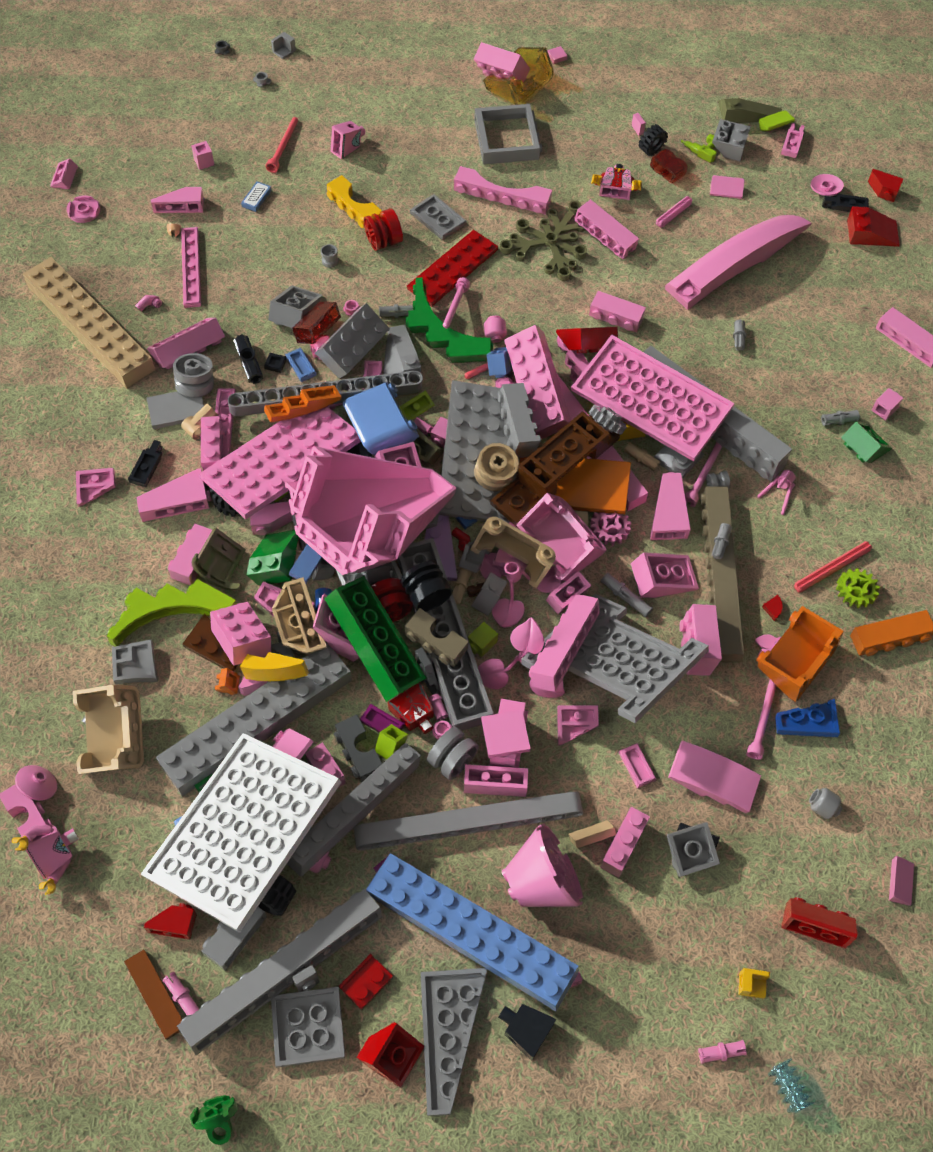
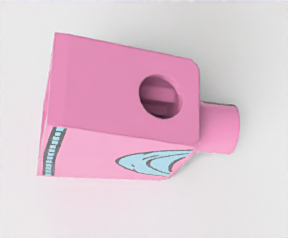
[331,121,365,159]

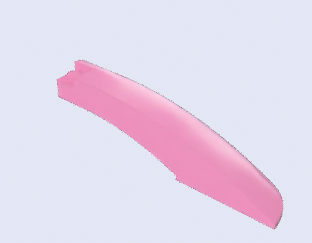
[665,215,812,310]

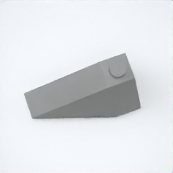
[383,325,421,385]

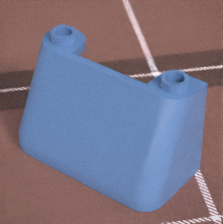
[343,382,419,456]

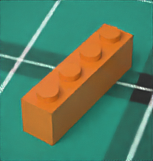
[850,610,933,656]

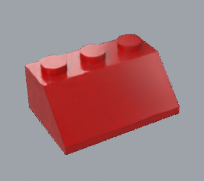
[556,327,618,354]
[781,897,858,949]

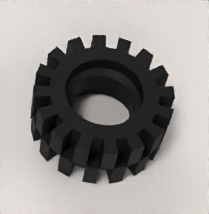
[638,124,668,156]

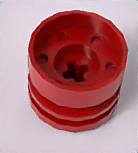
[363,208,403,251]

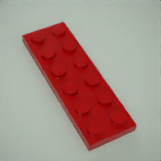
[407,229,498,307]

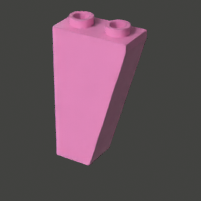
[136,468,211,522]

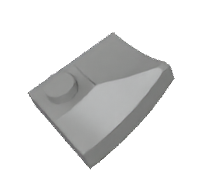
[112,640,158,685]

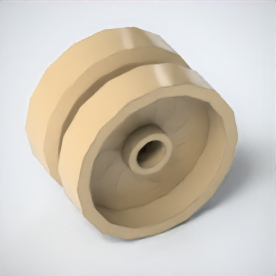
[474,443,519,491]

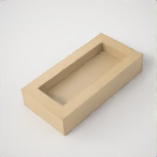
[569,820,616,848]

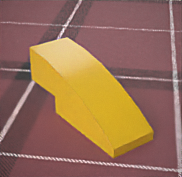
[240,652,309,682]

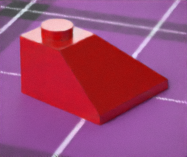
[356,1022,424,1088]

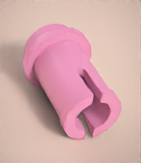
[428,694,448,721]

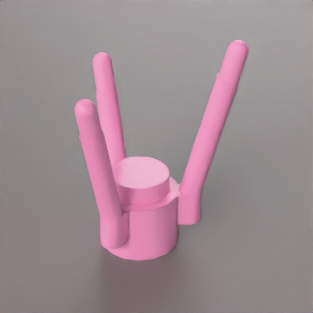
[758,470,796,515]

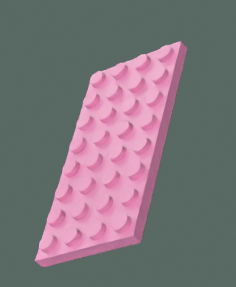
[571,335,734,462]
[199,407,361,519]

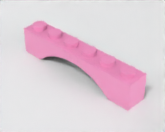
[454,166,552,215]

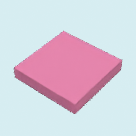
[481,710,530,758]

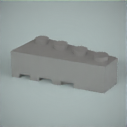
[497,383,541,458]

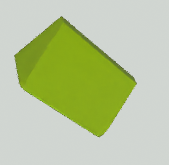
[759,110,795,131]
[399,390,435,420]

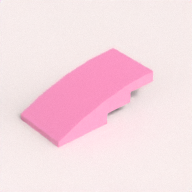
[668,741,761,813]

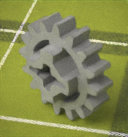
[589,405,627,435]

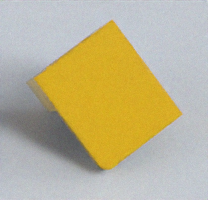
[739,968,770,999]

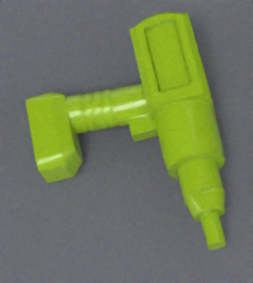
[681,134,717,163]

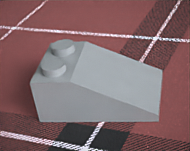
[268,285,323,330]

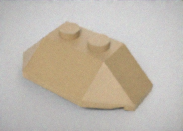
[272,577,327,654]

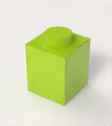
[468,622,498,657]
[375,724,408,759]

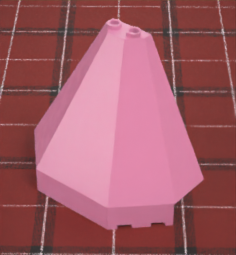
[285,446,457,575]

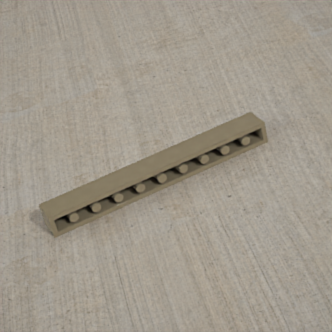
[700,486,744,663]

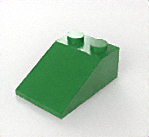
[246,530,299,586]

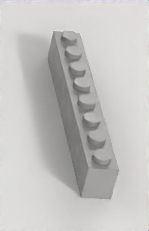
[287,742,421,877]

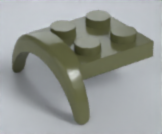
[191,528,246,590]

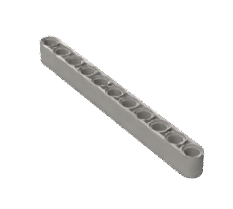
[228,371,423,416]
[354,792,584,851]

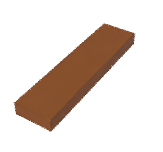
[124,949,183,1040]

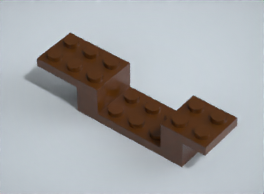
[490,411,620,527]

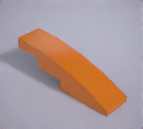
[264,385,342,423]

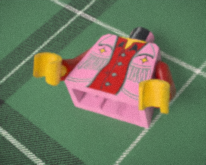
[591,164,642,200]

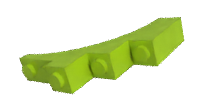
[107,579,237,647]

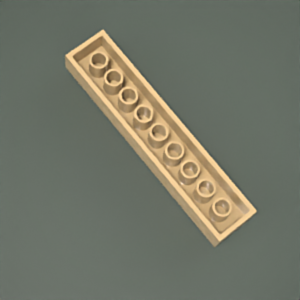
[23,257,155,389]

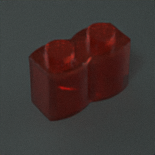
[650,149,688,184]

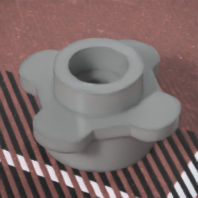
[253,72,271,87]

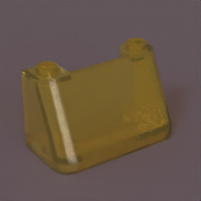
[483,47,554,105]

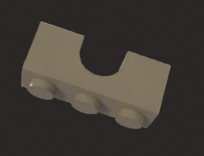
[405,608,469,667]

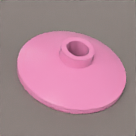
[811,174,844,196]
[15,765,57,801]

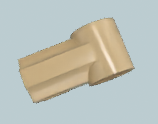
[181,404,218,440]

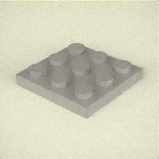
[271,987,345,1068]

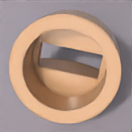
[167,223,181,237]

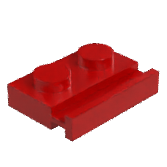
[339,953,393,1011]

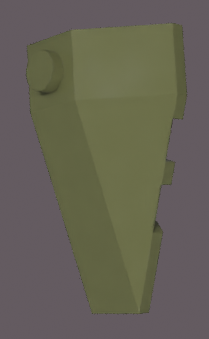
[718,98,782,123]

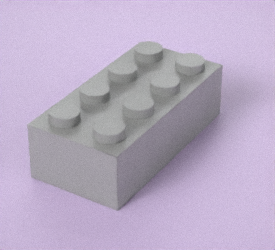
[315,303,390,379]

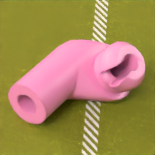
[135,295,162,312]

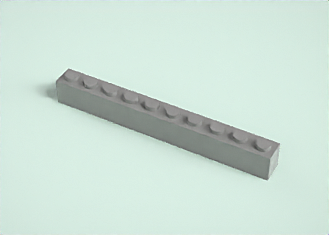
[177,889,382,1055]

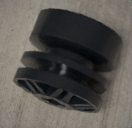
[400,560,453,612]

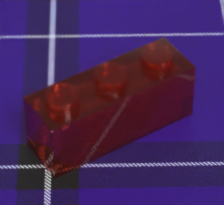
[292,301,341,344]

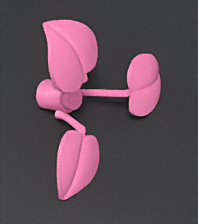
[480,553,563,628]
[478,617,565,698]

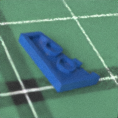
[775,699,840,737]

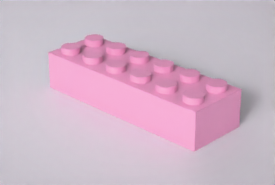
[504,325,571,439]

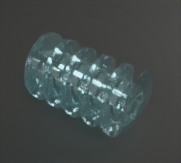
[768,1058,816,1113]

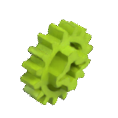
[836,568,880,609]

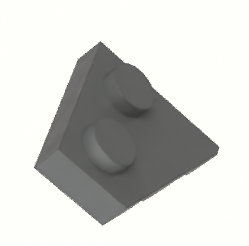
[415,648,441,695]

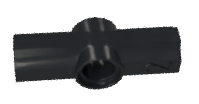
[233,334,263,384]

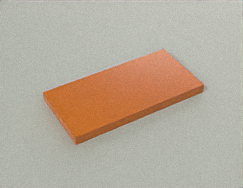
[519,457,631,515]

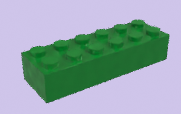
[324,576,426,702]

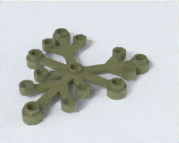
[500,200,587,281]

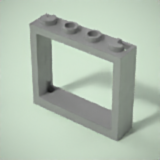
[474,104,542,164]

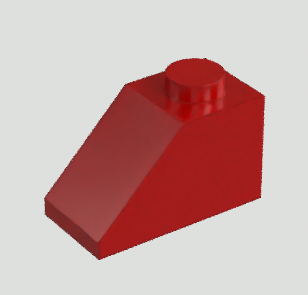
[868,169,903,202]
[144,903,197,940]

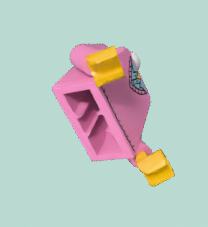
[12,825,79,895]

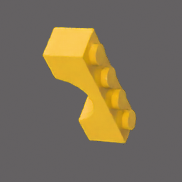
[327,175,382,229]

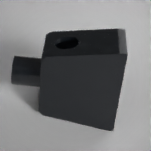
[498,1004,556,1061]

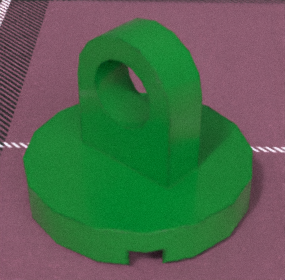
[190,1095,238,1145]

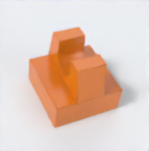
[215,668,240,695]

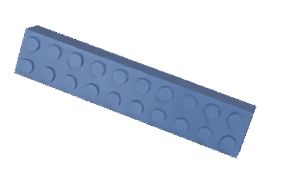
[366,853,579,1011]

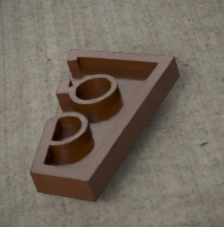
[182,613,239,671]

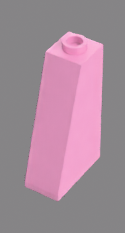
[650,472,690,540]

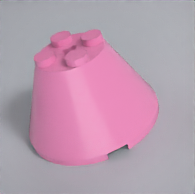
[502,824,583,907]

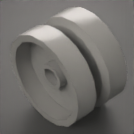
[173,353,214,397]
[427,726,479,780]

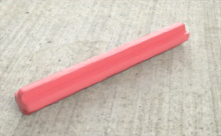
[794,541,872,593]

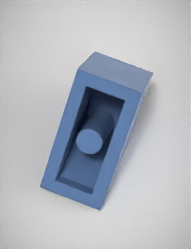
[487,347,512,378]

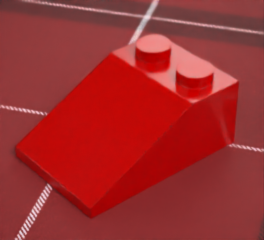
[847,206,900,247]

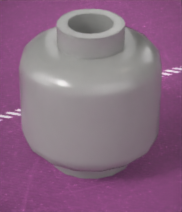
[809,788,842,819]

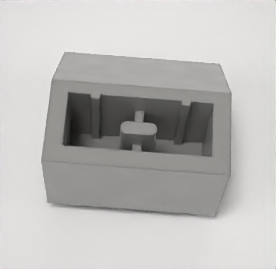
[712,119,751,161]

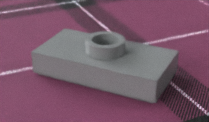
[293,966,320,992]

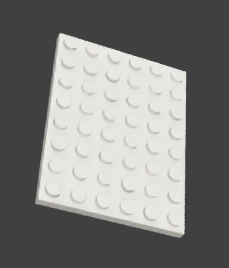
[141,733,341,932]

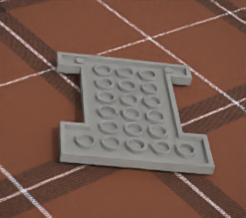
[521,594,709,723]

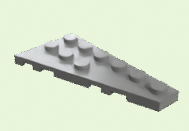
[421,968,487,1117]

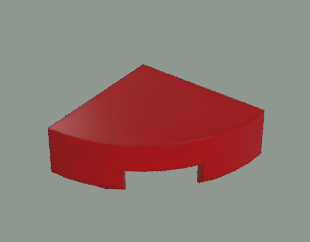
[762,595,783,621]

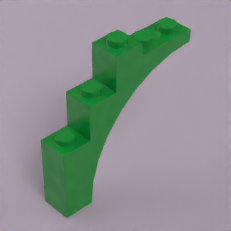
[406,277,493,363]

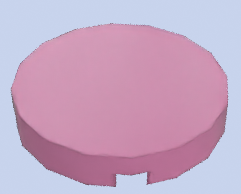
[67,195,100,223]

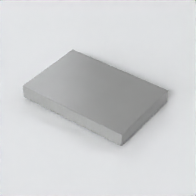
[410,194,467,241]
[147,391,204,429]

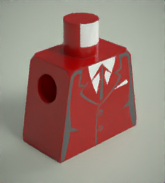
[388,682,434,734]

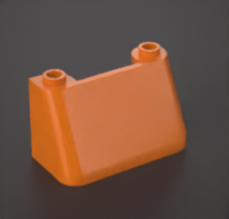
[756,606,844,702]

